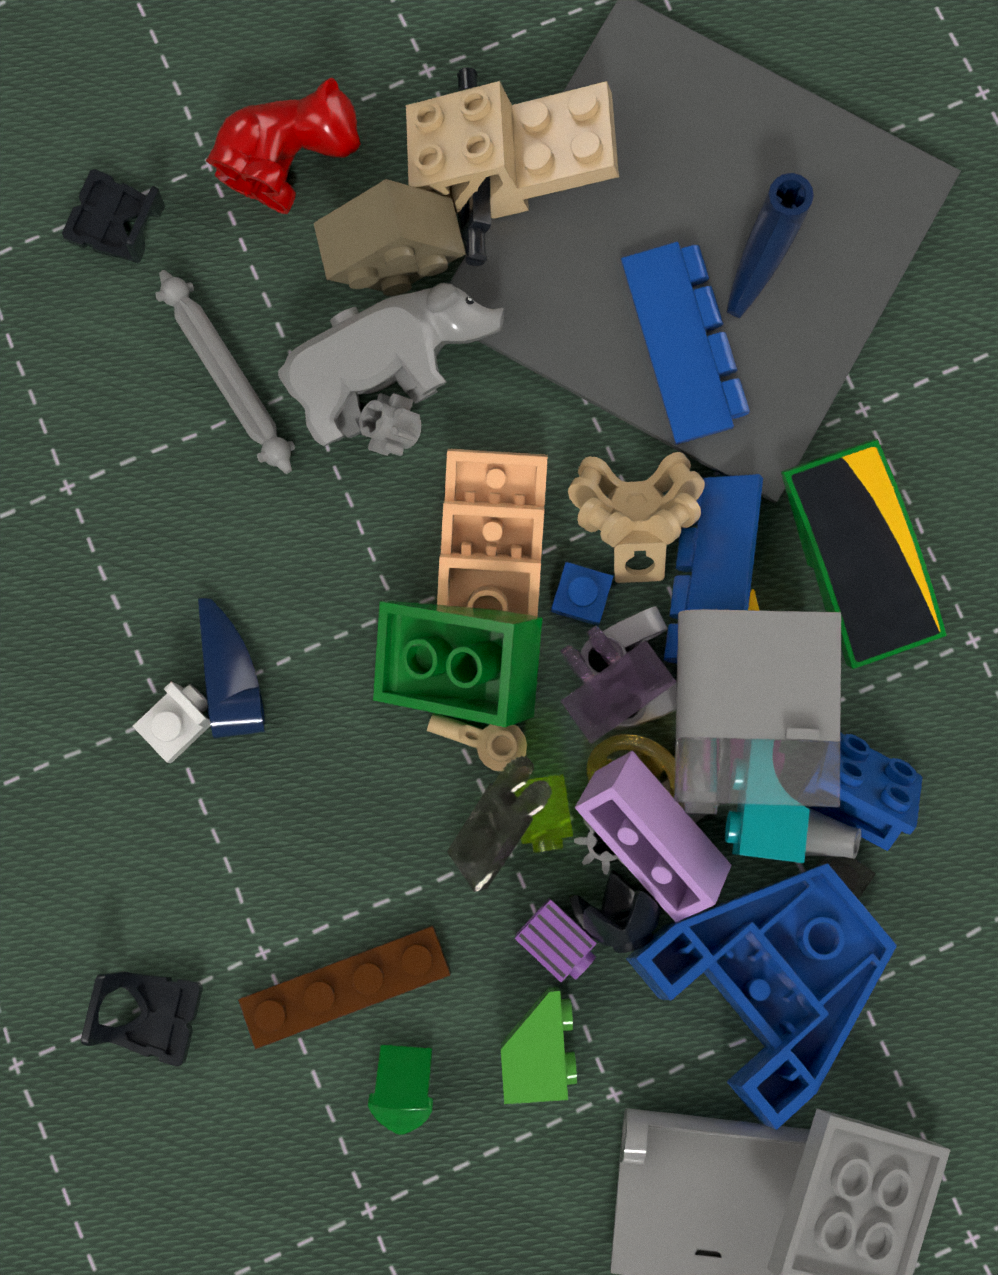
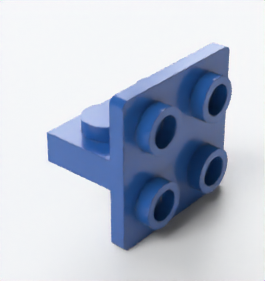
[796,732,922,851]

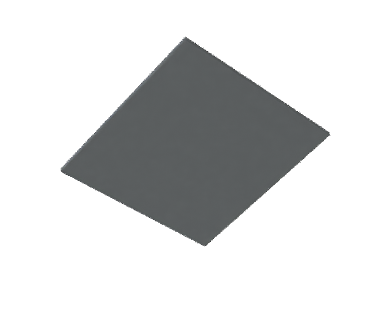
[449,0,961,504]

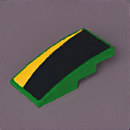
[781,439,947,669]

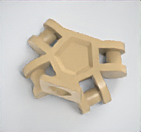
[568,452,705,583]

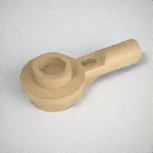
[427,713,527,772]

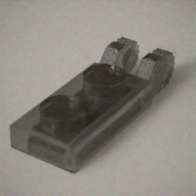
[447,755,553,892]

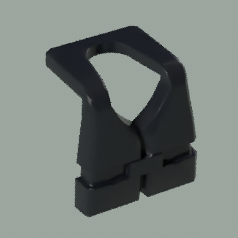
[62,169,165,263]
[81,971,203,1067]

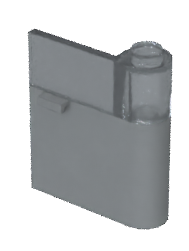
[674,609,841,814]

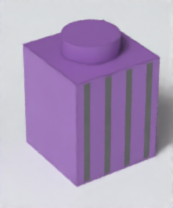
[515,898,597,982]

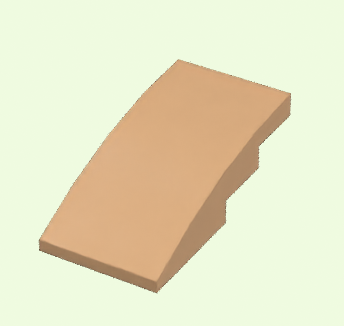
[437,449,548,616]

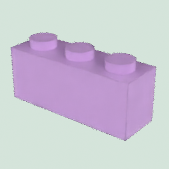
[575,751,731,922]

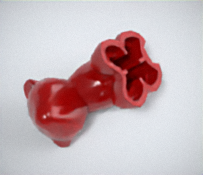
[206,78,361,214]

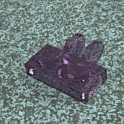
[560,626,677,745]

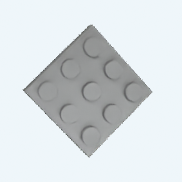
[767,1109,950,1275]

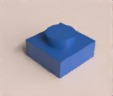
[551,562,614,626]

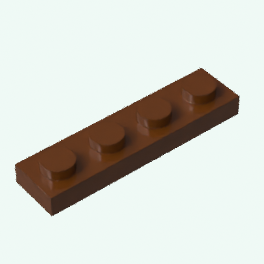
[238,925,451,1049]

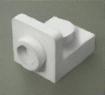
[133,682,211,763]

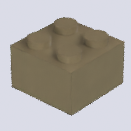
[314,179,466,296]

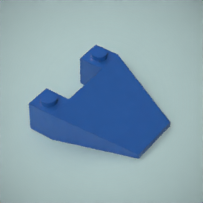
[626,863,897,1130]

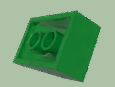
[373,600,543,727]

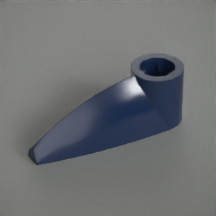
[726,173,814,319]
[198,598,266,739]

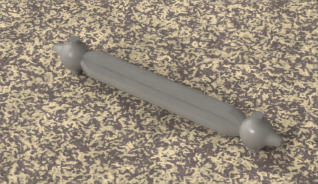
[156,270,295,474]

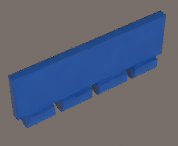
[621,241,750,445]
[664,474,763,663]

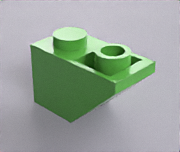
[501,986,577,1104]

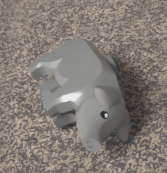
[278,283,505,446]

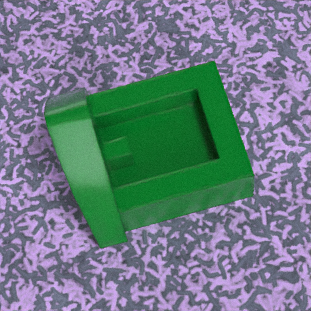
[368,1045,433,1135]

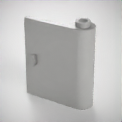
[610,1108,810,1275]

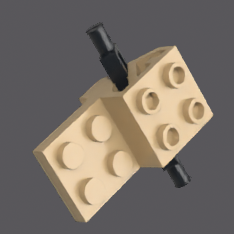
[406,67,619,266]

